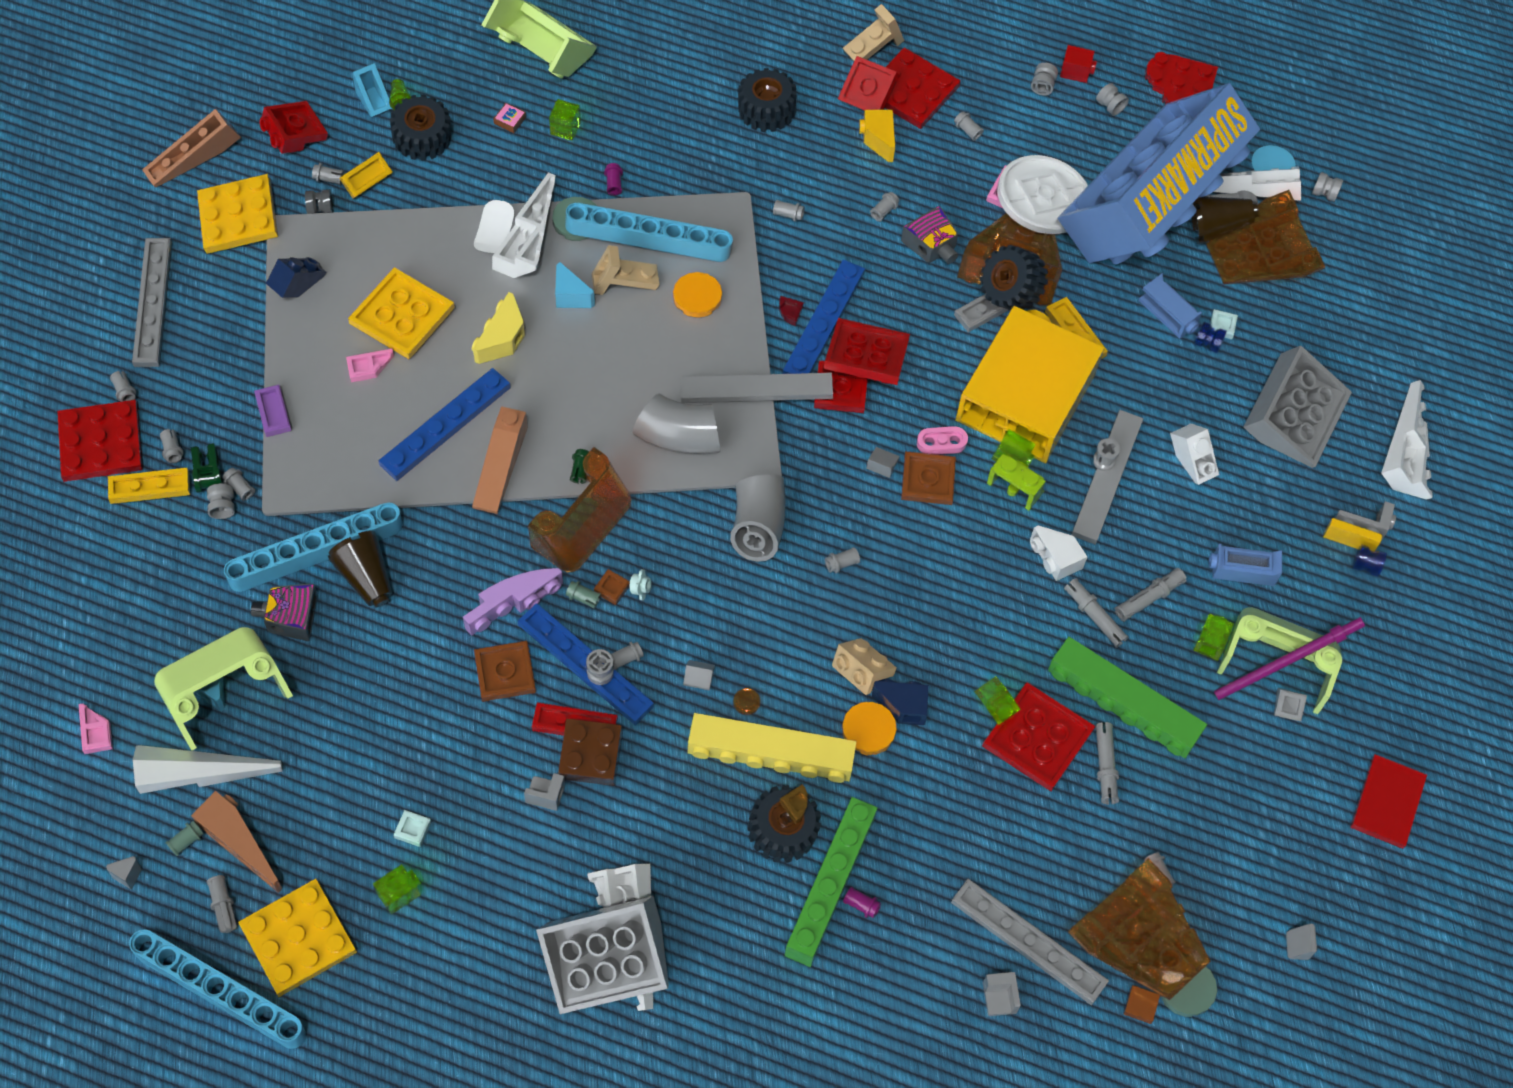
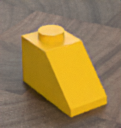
[859,110,895,162]

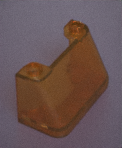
[528,447,631,572]

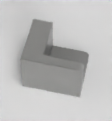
[524,773,565,811]
[983,972,1020,1016]

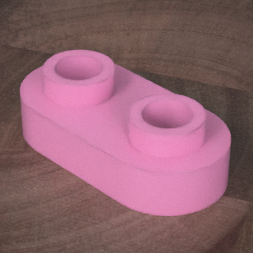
[917,427,968,455]

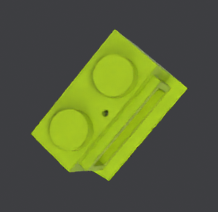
[987,454,1046,511]

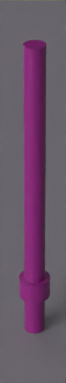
[1214,617,1365,700]

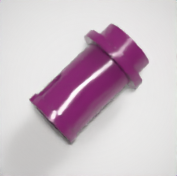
[604,163,623,196]
[843,886,881,918]

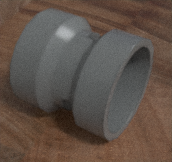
[305,189,333,214]

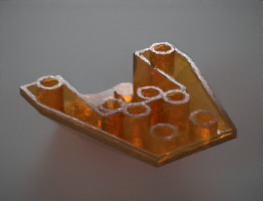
[1206,190,1325,284]

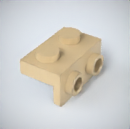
[832,638,897,695]

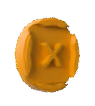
[673,272,722,318]
[842,702,897,755]

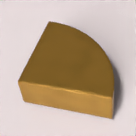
[779,784,808,824]

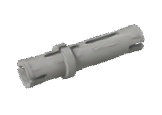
[1115,568,1187,622]
[1064,578,1129,648]
[1095,722,1119,805]

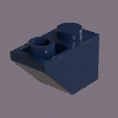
[266,257,326,298]
[872,679,928,725]

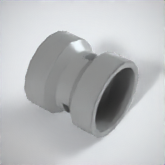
[1031,62,1058,95]
[1096,83,1129,116]
[1312,172,1343,202]
[207,484,235,519]
[586,649,614,685]

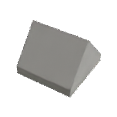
[683,660,715,691]
[106,856,142,890]

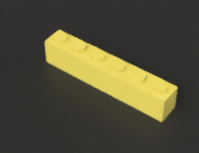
[688,713,856,783]

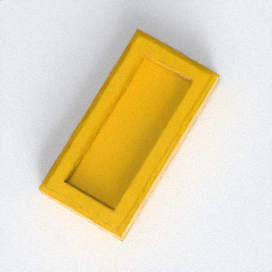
[339,152,392,198]
[1323,518,1382,554]

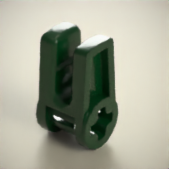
[191,443,223,493]

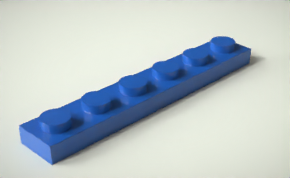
[783,260,865,374]
[378,368,511,481]
[518,603,654,725]

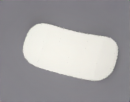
[474,200,514,253]

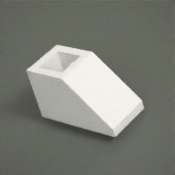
[1170,424,1219,485]
[1030,525,1087,581]

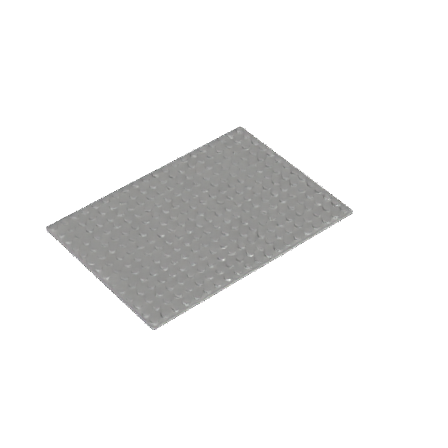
[262,192,782,516]

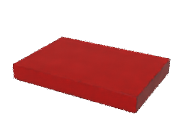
[1350,754,1427,849]

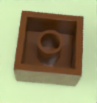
[558,719,623,786]

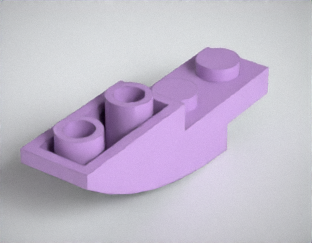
[463,568,563,636]

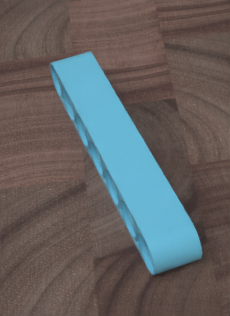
[565,203,733,262]
[224,502,403,592]
[129,929,306,1049]

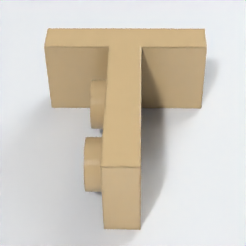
[843,4,905,62]
[591,245,659,295]

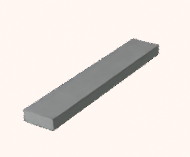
[132,238,172,367]
[681,373,833,403]
[1072,410,1143,545]
[951,879,1109,1006]

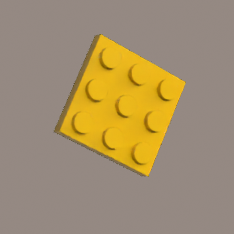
[197,174,278,254]
[348,267,455,359]
[238,879,357,997]

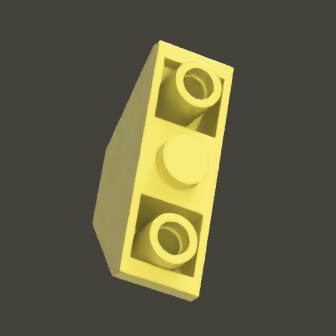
[472,292,525,364]

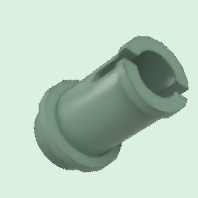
[566,581,601,609]
[165,821,204,856]

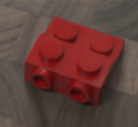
[259,101,328,154]

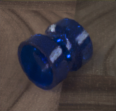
[1194,321,1227,353]
[1352,544,1387,577]

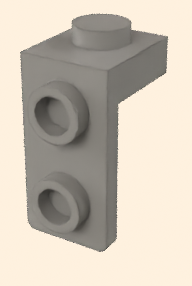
[1335,501,1396,541]

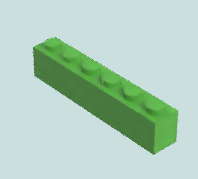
[1048,636,1207,759]
[785,797,878,967]

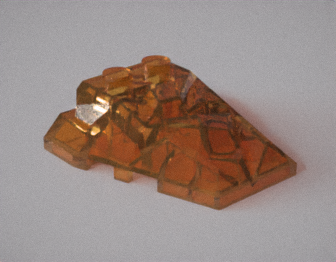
[1068,858,1211,1000]

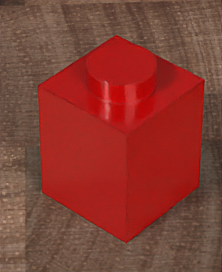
[1060,45,1097,83]

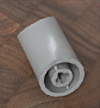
[633,394,720,453]
[730,474,785,562]

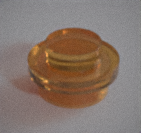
[733,688,760,715]

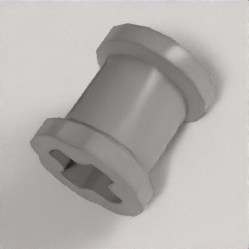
[1093,438,1120,471]

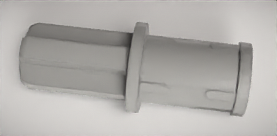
[207,875,237,933]

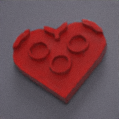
[1145,52,1218,104]

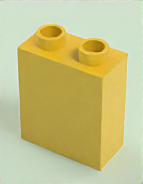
[955,306,1105,464]

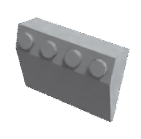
[1244,345,1352,468]
[536,896,669,1014]

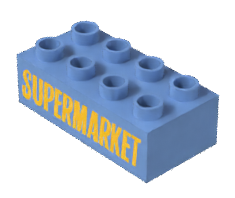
[1057,83,1260,264]

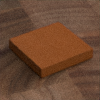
[901,451,956,505]
[474,641,536,702]

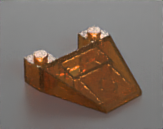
[957,213,1062,306]

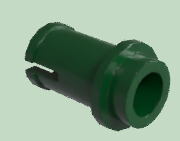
[570,449,592,484]

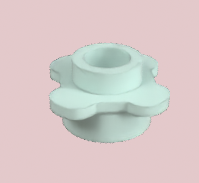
[630,569,651,600]

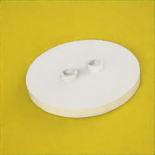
[997,155,1088,234]

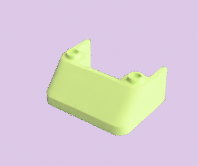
[482,0,597,79]
[1217,607,1342,714]
[154,627,293,750]

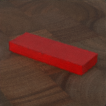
[532,702,618,736]

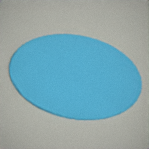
[1252,145,1296,171]

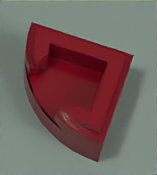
[779,296,804,326]

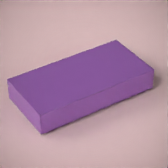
[254,385,292,437]

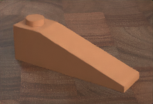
[142,109,241,187]
[472,406,528,514]
[191,791,282,893]

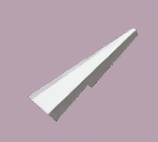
[1214,166,1301,201]
[492,172,556,278]
[1381,380,1433,500]
[133,745,283,794]
[588,864,653,1011]

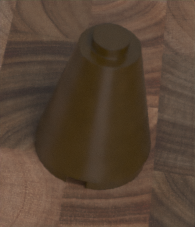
[1191,196,1259,244]
[327,530,392,608]

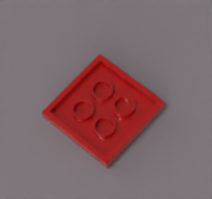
[884,47,961,129]
[824,318,910,385]
[57,400,143,482]
[982,682,1096,792]

